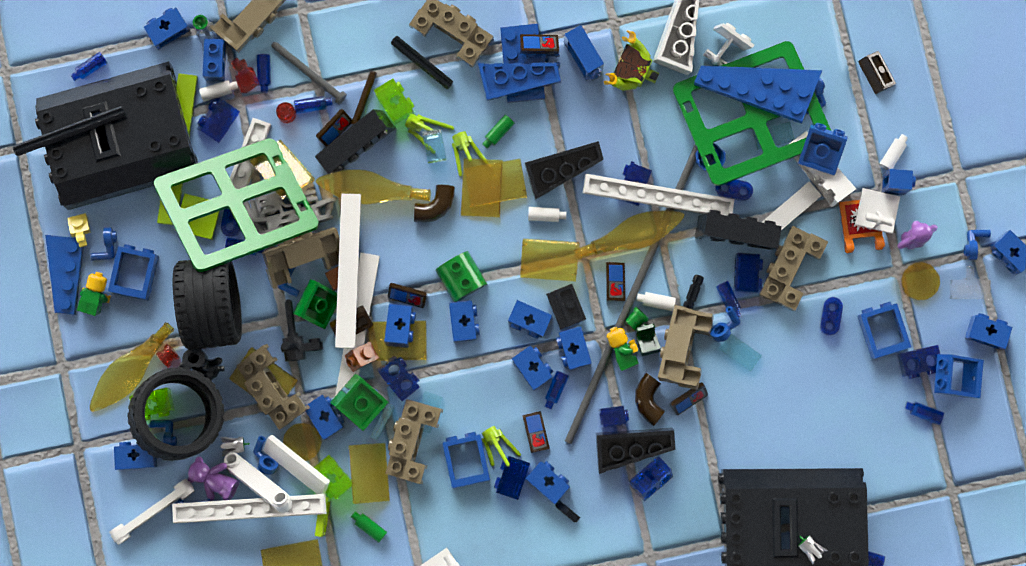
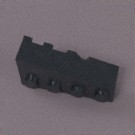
[315,109,396,175]
[524,141,604,200]
[695,210,782,250]
[596,428,676,474]

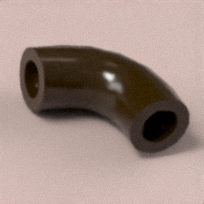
[414,184,455,223]
[635,373,665,426]

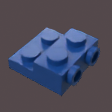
[798,123,848,176]

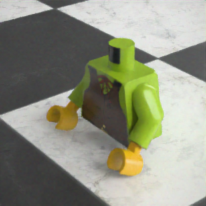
[604,30,659,91]

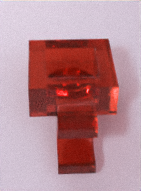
[231,58,259,93]

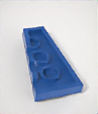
[478,63,561,101]
[45,235,84,315]

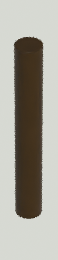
[351,71,377,125]

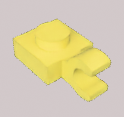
[67,213,91,248]

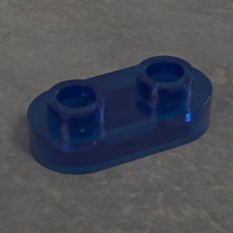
[715,180,753,201]
[221,209,240,237]
[820,297,843,336]

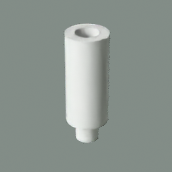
[199,80,239,102]
[879,134,908,171]
[528,207,566,222]
[636,292,676,311]

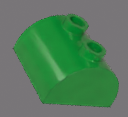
[435,251,488,302]
[293,279,337,329]

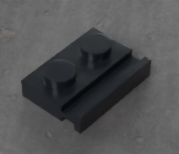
[546,284,586,330]

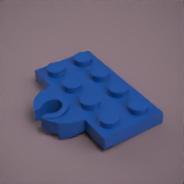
[500,23,561,103]

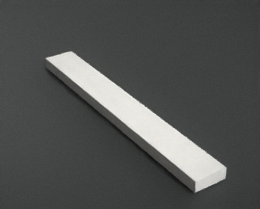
[583,174,735,216]
[335,194,361,348]
[335,253,380,396]
[172,494,327,523]

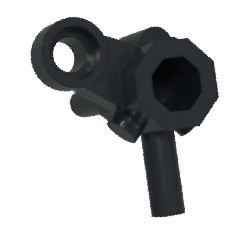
[281,299,323,362]

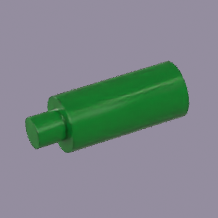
[482,115,515,149]
[351,511,387,543]

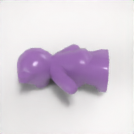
[897,221,938,250]
[188,456,240,501]

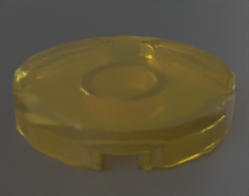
[901,262,940,300]
[283,423,322,461]

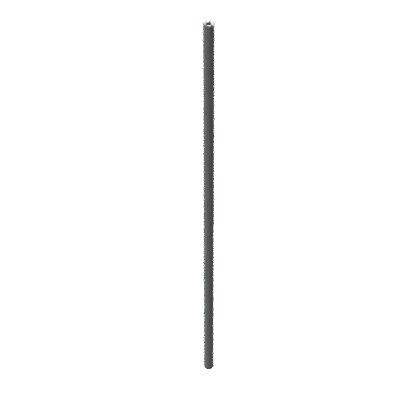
[565,145,697,444]

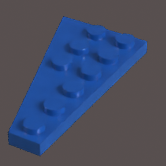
[694,66,822,124]

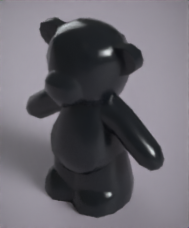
[179,348,225,381]

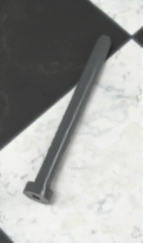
[271,42,347,104]

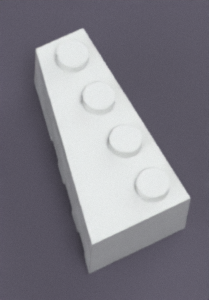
[653,0,699,75]
[789,131,856,208]

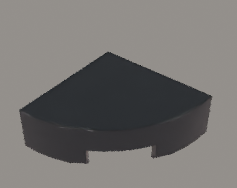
[555,500,581,523]

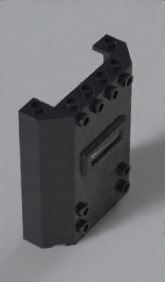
[35,61,198,210]
[718,468,869,566]

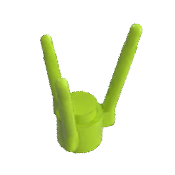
[405,113,454,153]
[452,131,491,176]
[481,426,521,466]

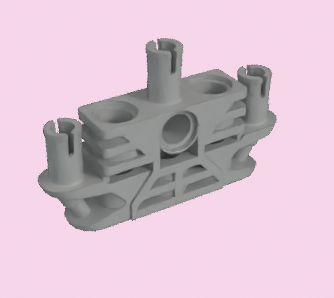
[243,180,337,234]

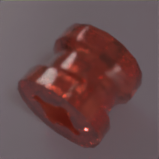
[276,102,297,124]
[156,344,180,368]

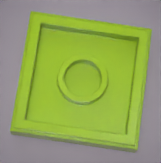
[175,193,220,240]
[315,497,331,537]

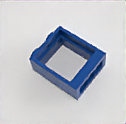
[564,25,604,81]
[108,244,159,301]
[857,301,911,360]
[934,354,984,398]
[442,432,490,488]

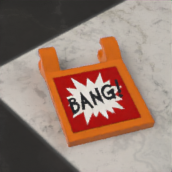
[839,200,885,253]

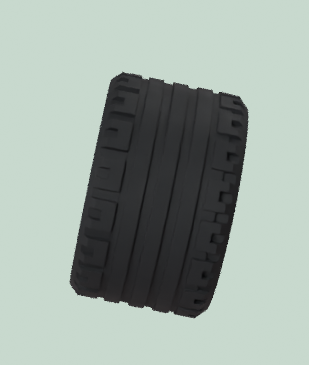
[172,260,242,350]
[127,367,225,461]

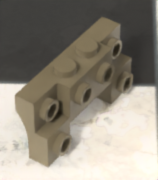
[210,0,286,53]
[409,0,494,68]
[759,226,828,311]
[262,227,340,289]
[658,305,714,390]
[237,344,310,430]
[385,399,444,484]

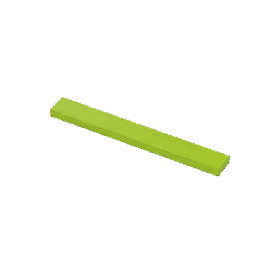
[157,73,198,225]

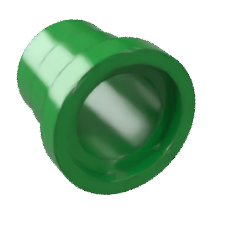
[626,307,649,330]

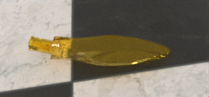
[316,170,431,204]
[574,211,684,260]
[90,322,174,412]

